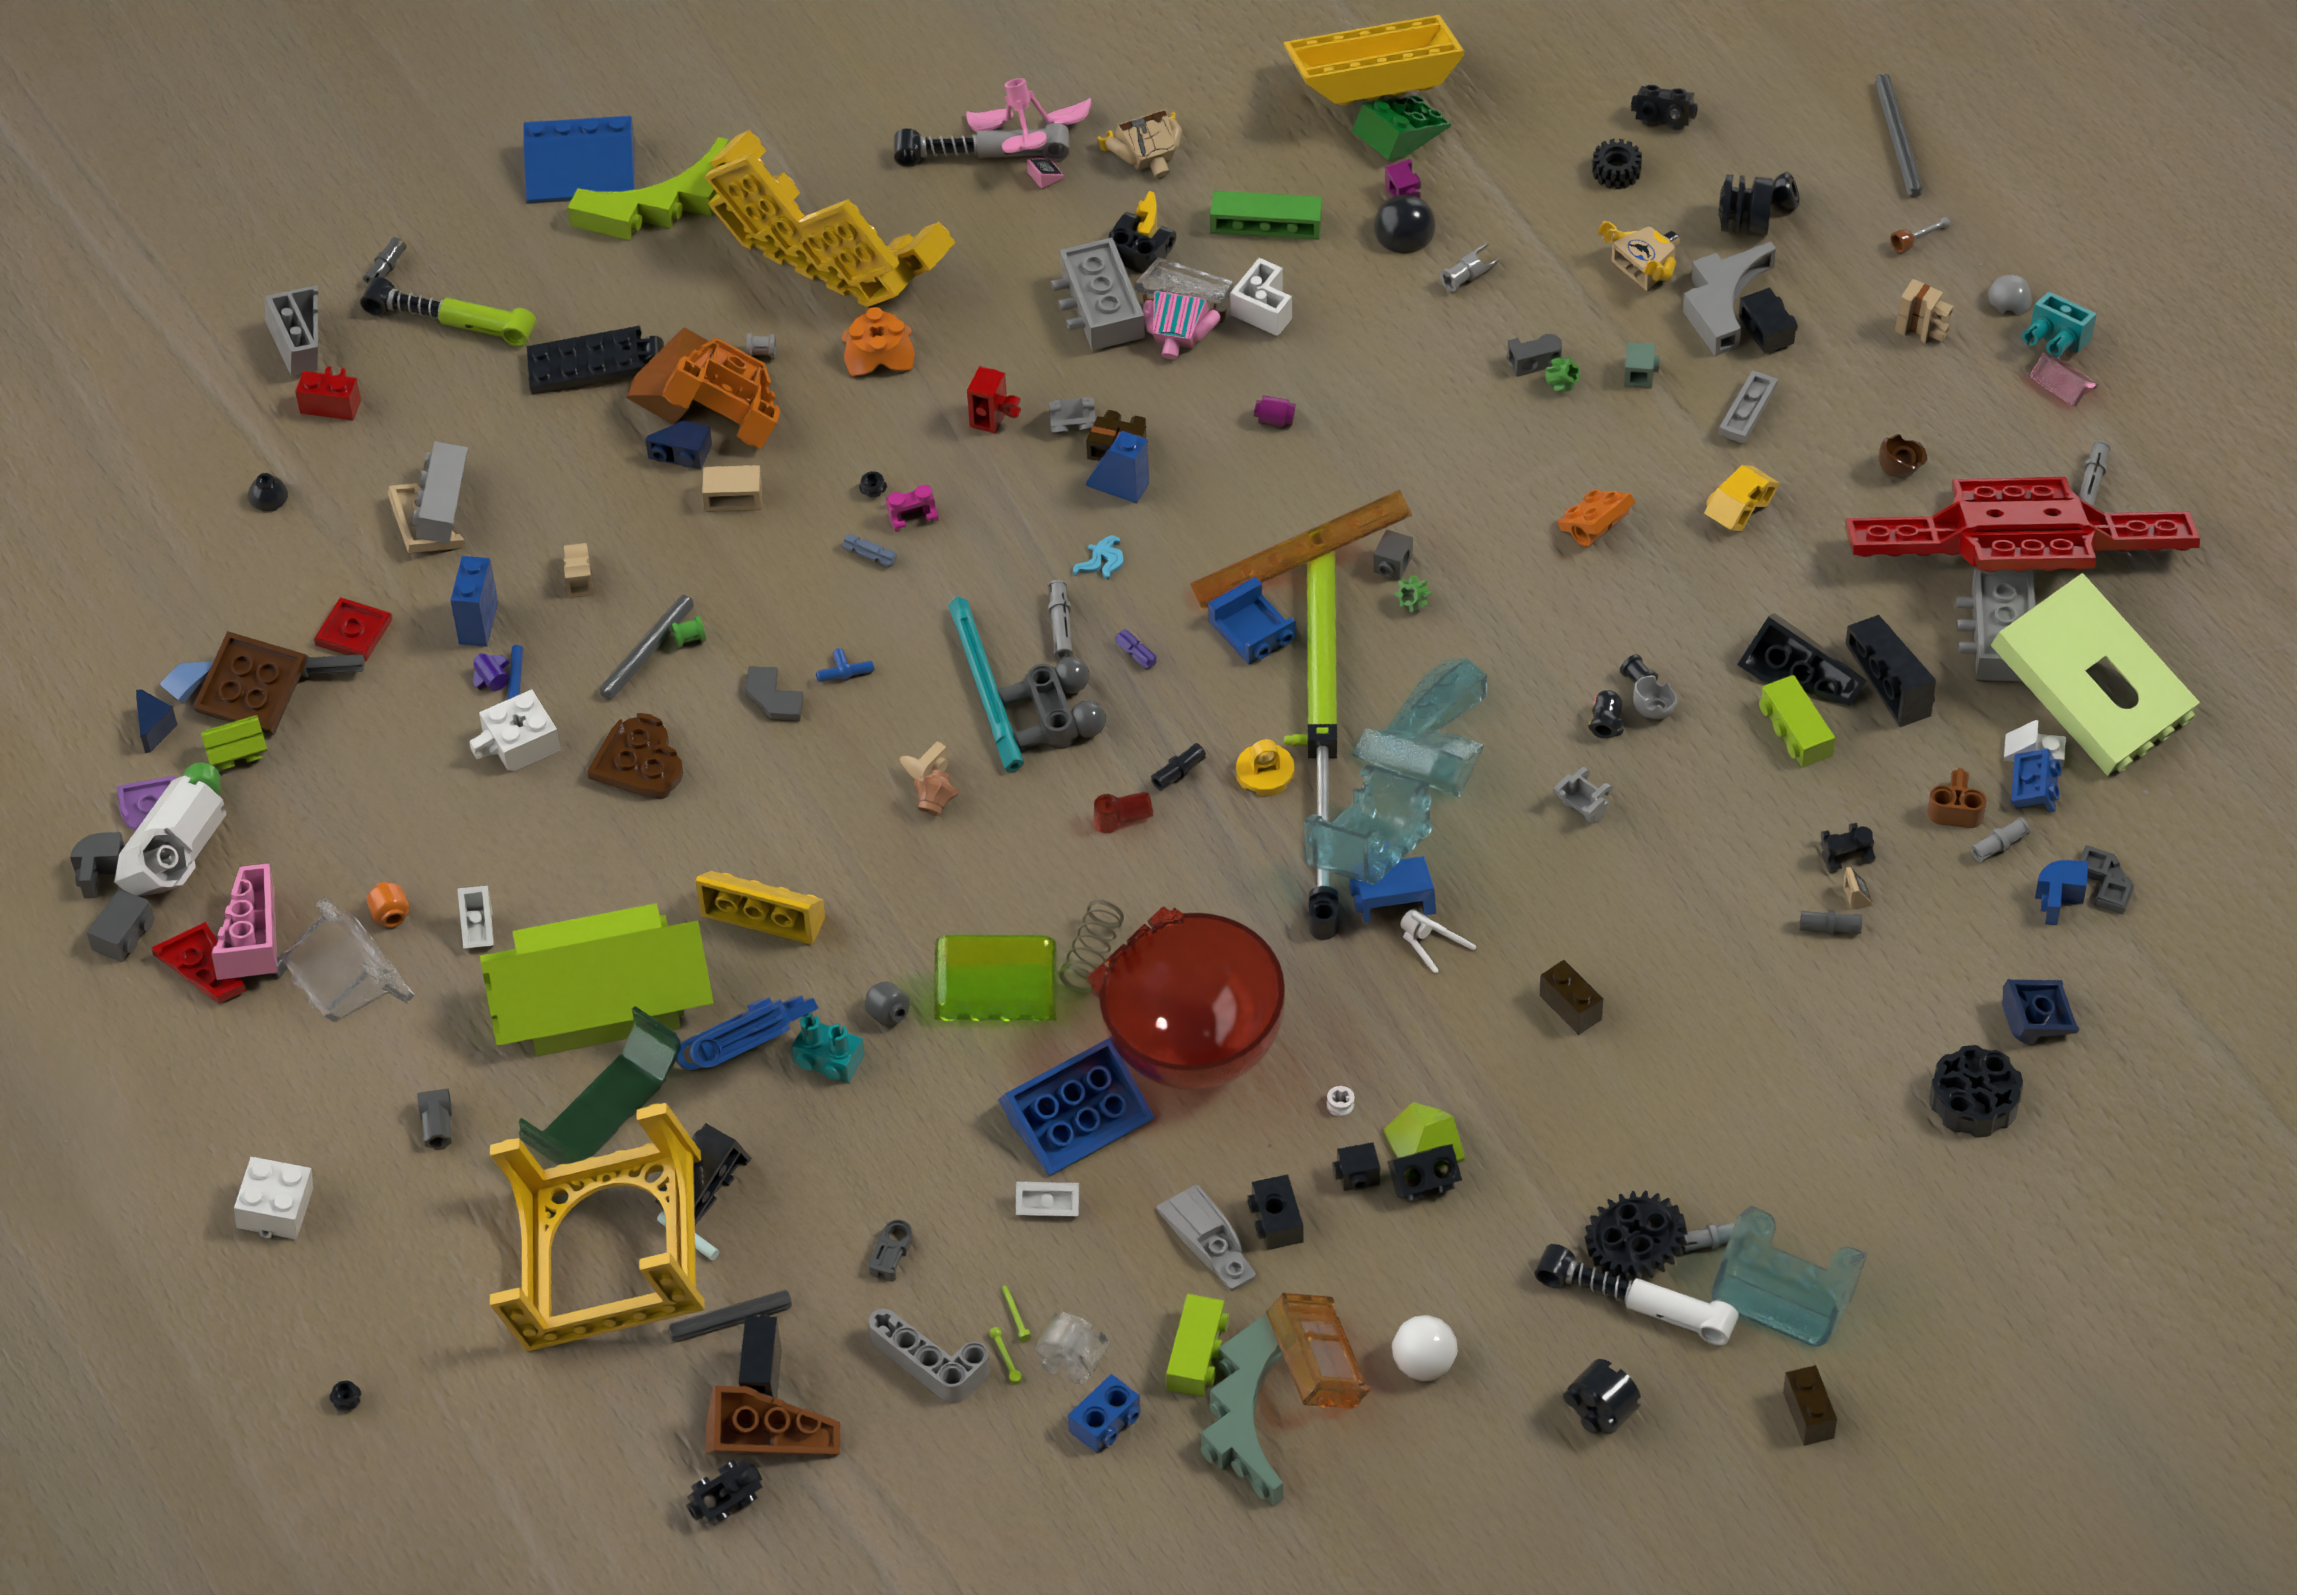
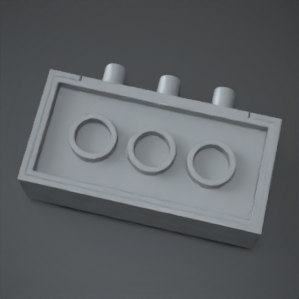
[1051,238,1145,351]
[1956,567,2035,681]

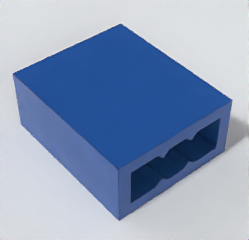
[450,556,498,646]

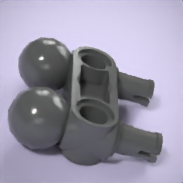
[999,657,1106,750]

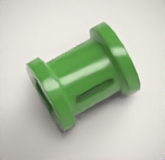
[671,615,706,647]

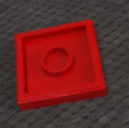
[314,597,393,661]

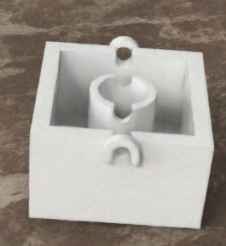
[234,1157,313,1240]

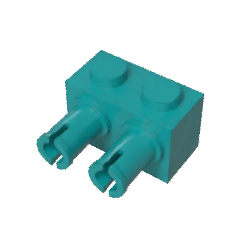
[2022,292,2097,357]
[792,1014,865,1083]

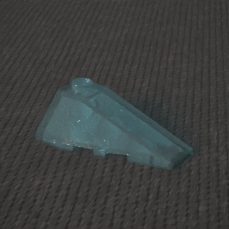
[1380,658,1487,759]
[1353,728,1484,798]

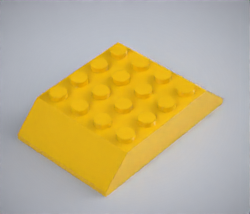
[1284,15,1464,105]

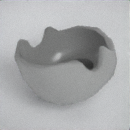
[1987,275,2033,315]
[1633,675,1677,719]

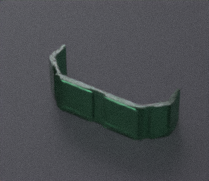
[519,1006,681,1165]

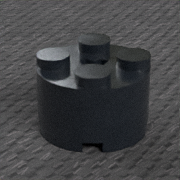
[1563,1359,1641,1434]

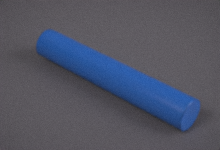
[508,645,523,700]

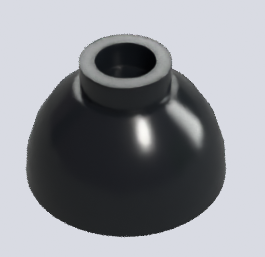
[1771,172,1800,209]
[248,473,288,511]

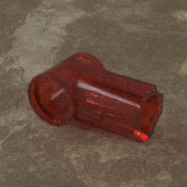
[1093,791,1153,833]

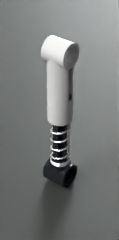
[1534,1244,1739,1346]

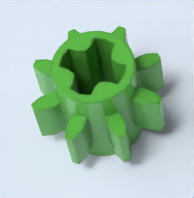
[1545,357,1580,392]
[1394,575,1433,612]

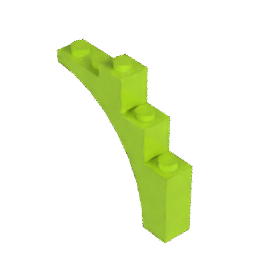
[567,137,729,241]

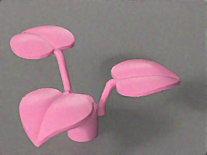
[966,78,1092,153]

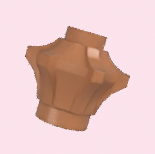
[913,770,959,816]

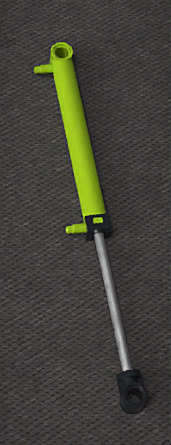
[1284,527,1339,940]

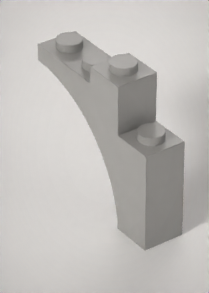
[1683,242,1776,356]

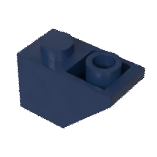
[645,421,712,469]

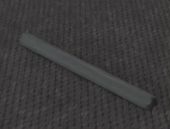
[1875,73,1923,197]

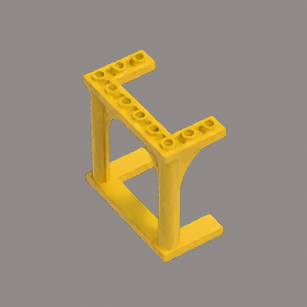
[490,1103,705,1352]

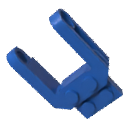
[675,995,818,1070]

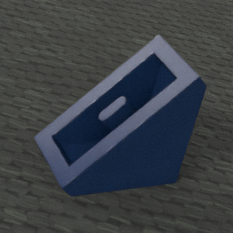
[136,689,178,753]

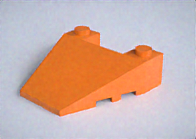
[662,337,780,449]

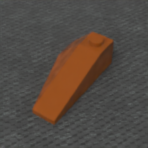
[705,1386,840,1455]

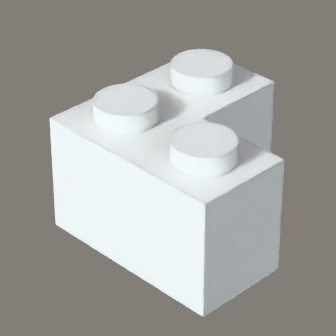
[1230,258,1292,336]

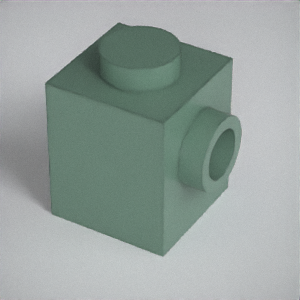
[1624,342,1660,388]

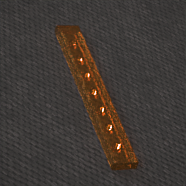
[1190,490,1412,610]

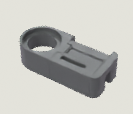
[869,1219,912,1281]

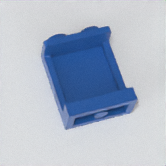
[1208,577,1296,665]
[1349,856,1436,923]

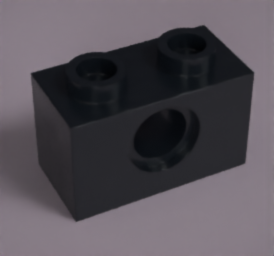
[1247,1174,1304,1250]

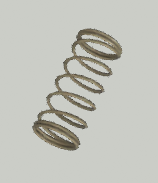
[1059,900,1124,993]

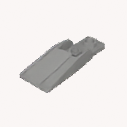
[1157,1185,1256,1291]

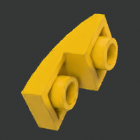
[1136,191,1157,238]

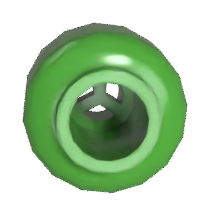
[182,763,221,795]

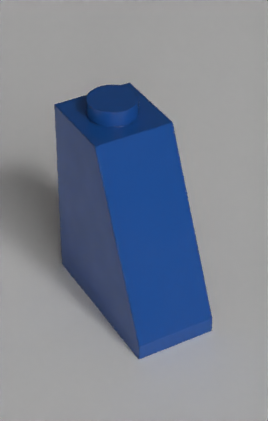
[1086,431,1149,504]

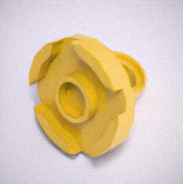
[1236,739,1294,797]

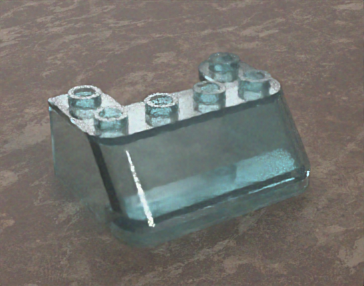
[1712,1205,1868,1347]

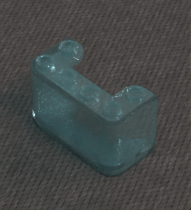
[1304,764,1432,885]

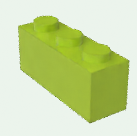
[1759,675,1835,767]
[1166,1294,1229,1397]

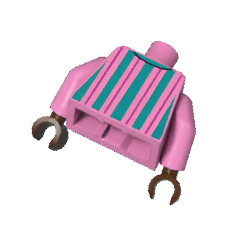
[1142,291,1227,360]

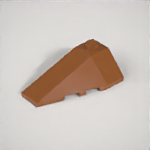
[626,327,708,424]

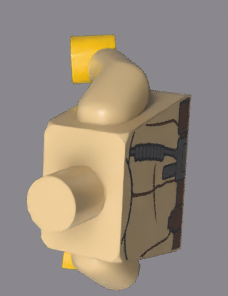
[1097,109,1182,178]

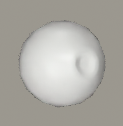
[1392,1315,1458,1381]

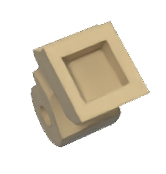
[564,543,594,598]

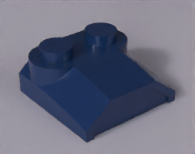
[2002,979,2080,1044]

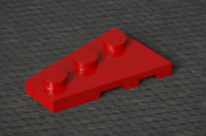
[151,922,246,1004]

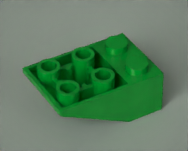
[1352,95,1452,160]

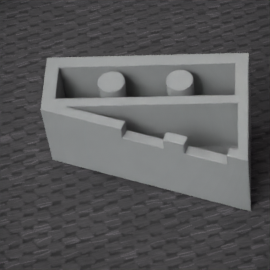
[265,285,318,376]

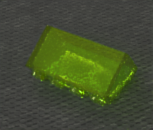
[934,935,1058,1022]

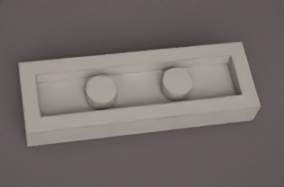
[1718,370,1778,444]

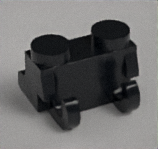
[1820,822,1875,873]

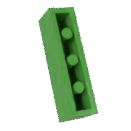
[1210,190,1322,239]

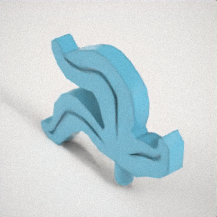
[1073,535,1124,580]

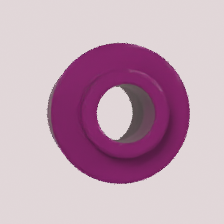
[1254,395,1296,427]

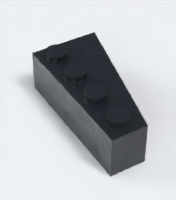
[1845,615,1936,727]

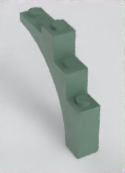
[1200,1305,1298,1506]

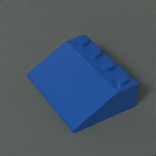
[523,116,635,204]
[998,1037,1155,1176]

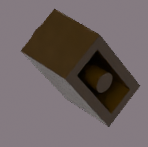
[1539,960,1604,1035]
[1783,1365,1837,1446]

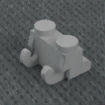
[1048,397,1096,433]
[1553,767,1613,823]

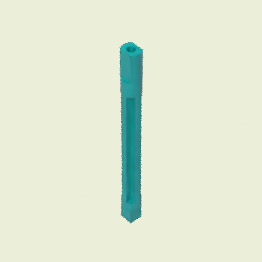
[948,596,1024,773]

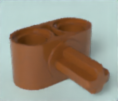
[1927,768,1987,828]

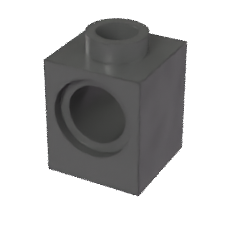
[1373,529,1413,580]

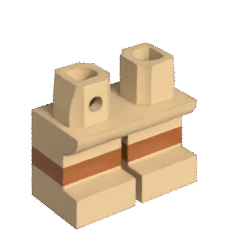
[1895,279,1954,343]

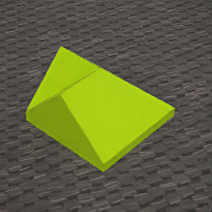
[1384,1102,1465,1180]

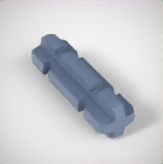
[843,534,897,567]

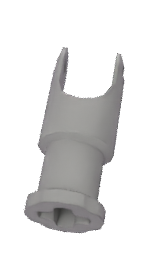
[1440,243,1500,292]

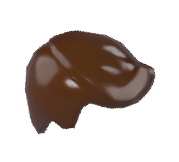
[1879,434,1928,478]

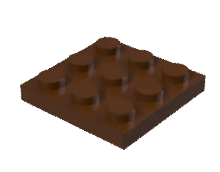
[193,631,308,735]

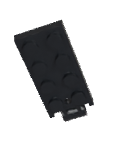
[527,325,664,395]

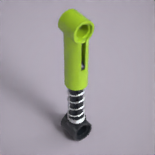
[360,277,537,347]

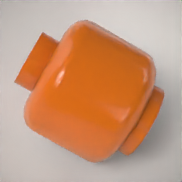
[367,882,410,928]

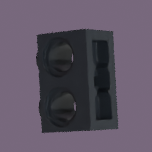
[1387,1144,1462,1201]

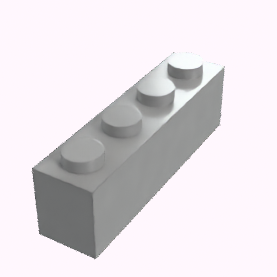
[412,441,468,544]

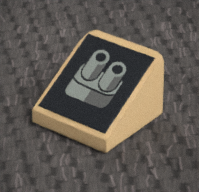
[1843,867,1873,909]

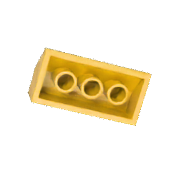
[695,871,825,945]

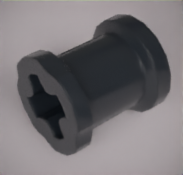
[1620,654,1658,683]

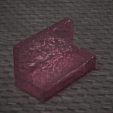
[2028,353,2098,407]

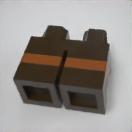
[1086,410,1147,461]

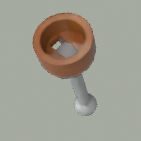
[1890,217,1950,253]

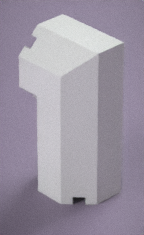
[114,776,227,896]

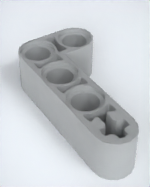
[868,1308,990,1404]

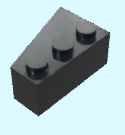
[655,1123,752,1225]

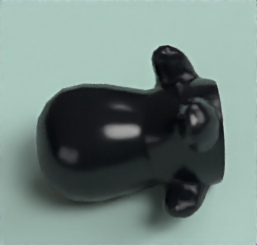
[1588,690,1624,738]

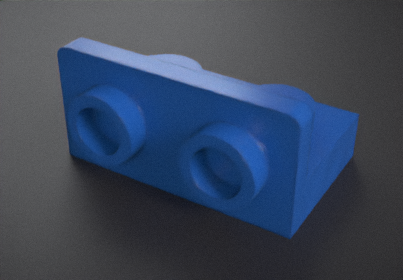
[2011,748,2062,813]

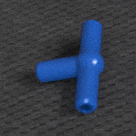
[816,648,874,682]

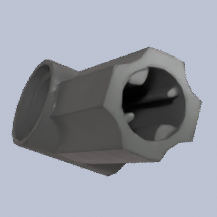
[417,1089,452,1150]

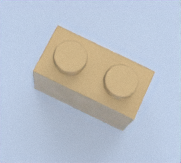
[702,465,762,511]

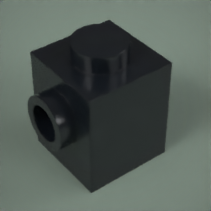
[1332,1142,1380,1191]

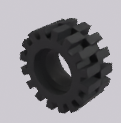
[1592,139,1642,189]

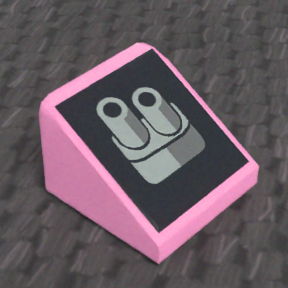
[1027,159,1064,189]

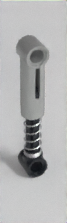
[894,123,1069,167]

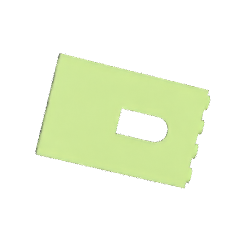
[1991,573,2200,776]

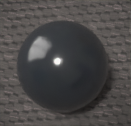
[1374,194,1436,253]

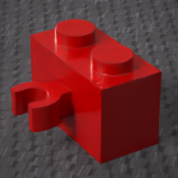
[295,366,361,421]
[967,366,1021,434]

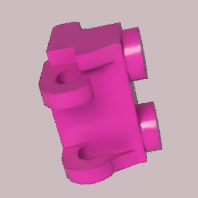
[886,485,939,532]

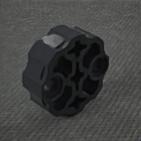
[1929,1045,2023,1137]

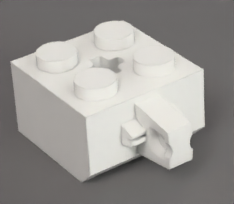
[470,689,561,771]

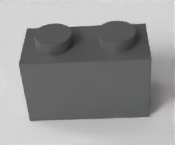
[87,889,155,962]

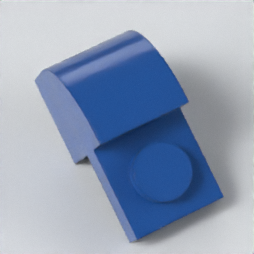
[2035,860,2088,925]

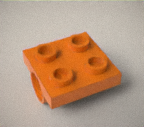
[1557,489,1635,547]

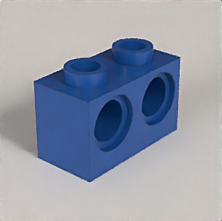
[1068,1374,1141,1454]

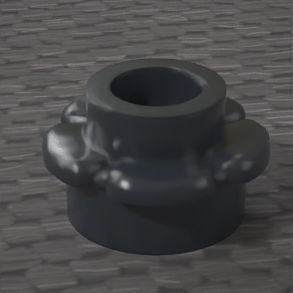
[859,471,887,498]
[330,1380,361,1411]

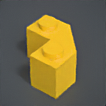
[1704,465,1780,531]

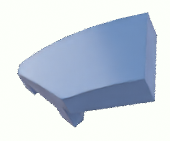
[160,662,213,704]

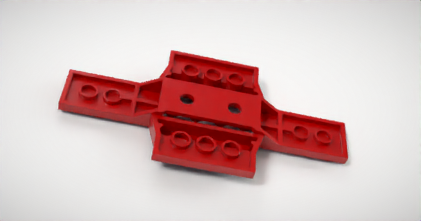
[1845,477,2200,572]

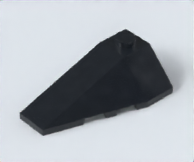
[1737,613,1867,705]

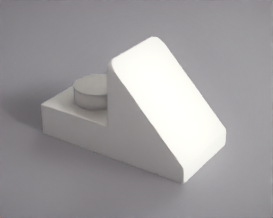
[2004,720,2066,767]
[457,885,494,948]

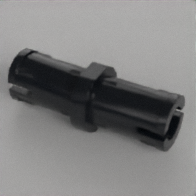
[1151,743,1206,791]

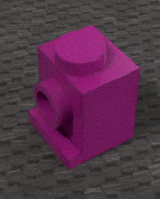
[1385,159,1421,198]

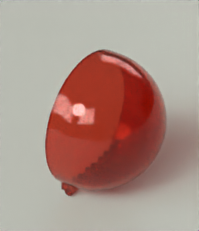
[1086,906,1285,1090]

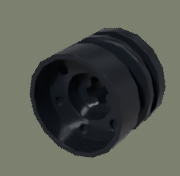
[1718,174,1773,235]

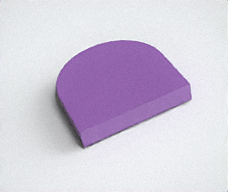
[117,776,176,831]

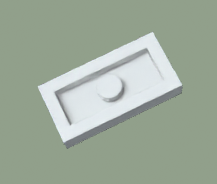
[1016,1182,1079,1216]

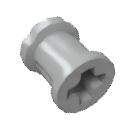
[746,333,777,358]

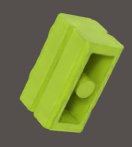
[200,715,268,770]

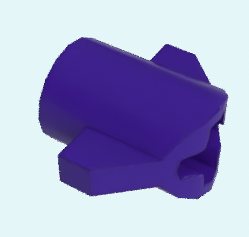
[473,654,510,691]

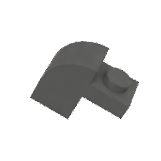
[70,832,125,898]

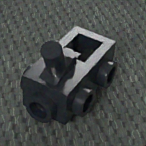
[1631,85,1698,130]
[686,1459,762,1525]

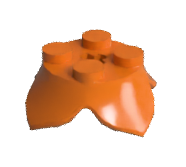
[841,307,915,377]

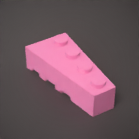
[212,863,278,980]

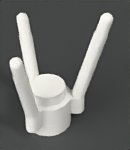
[1400,909,1476,974]

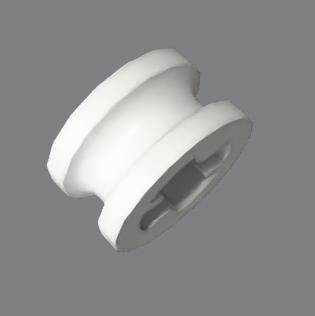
[1326,1086,1355,1117]

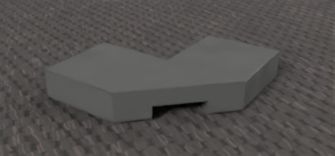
[745,666,804,721]
[2079,845,2134,915]

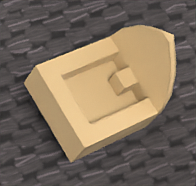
[900,741,948,779]

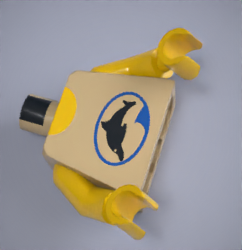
[1597,221,1680,291]

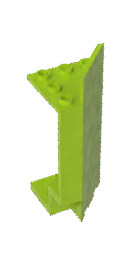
[480,903,714,1056]

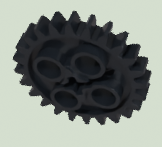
[1584,1191,1688,1281]

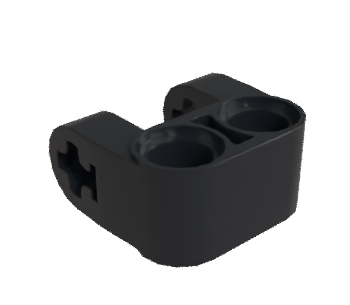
[1109,212,1177,274]

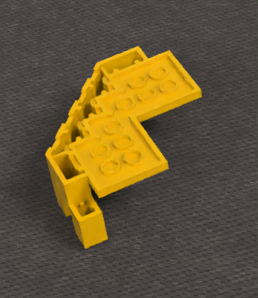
[704,130,956,307]

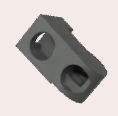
[1507,334,1562,377]

